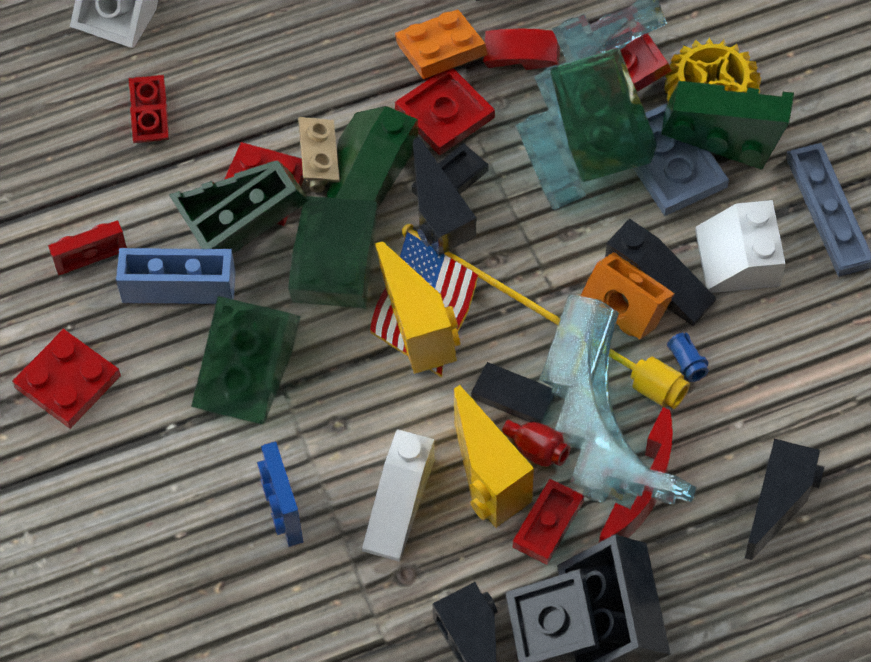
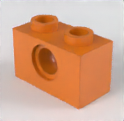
[579,252,675,340]

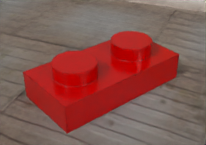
[48,220,127,276]
[512,478,584,565]

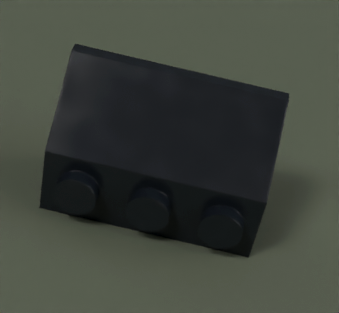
[557,534,671,662]

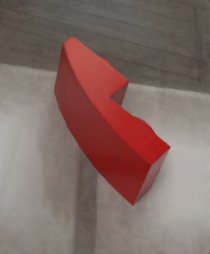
[483,28,561,70]
[128,75,169,143]

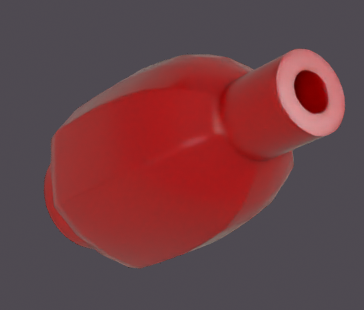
[502,420,571,467]

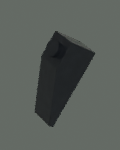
[413,137,477,256]
[605,218,716,327]
[744,438,825,560]
[432,582,498,662]

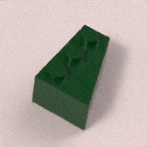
[661,81,794,170]
[169,160,309,254]

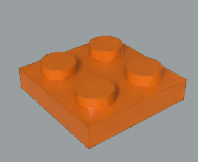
[395,9,488,79]

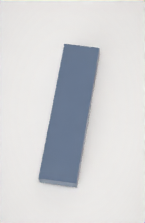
[786,143,871,277]

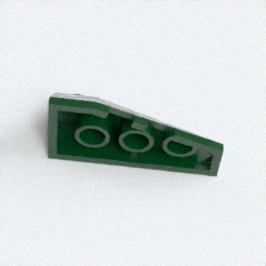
[318,106,418,252]

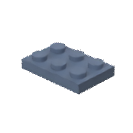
[611,103,729,216]

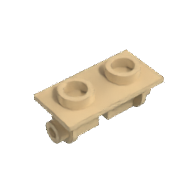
[298,117,339,192]

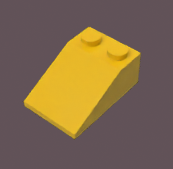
[375,241,461,374]
[454,385,534,528]

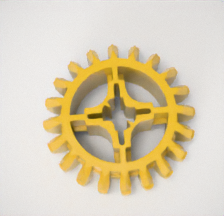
[664,37,761,101]

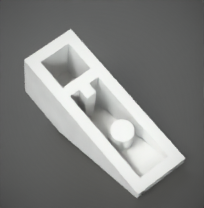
[362,429,435,562]

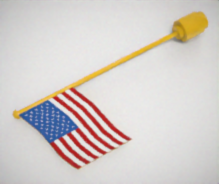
[370,224,690,409]

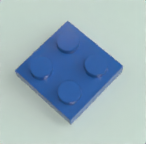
[257,441,304,547]

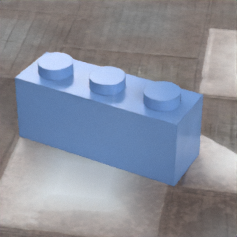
[116,248,236,304]

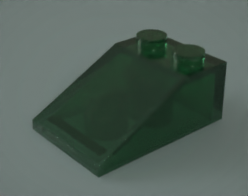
[550,48,658,182]
[288,196,378,309]
[191,296,301,425]

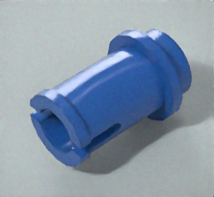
[667,332,709,382]

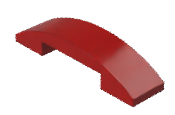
[599,407,673,543]

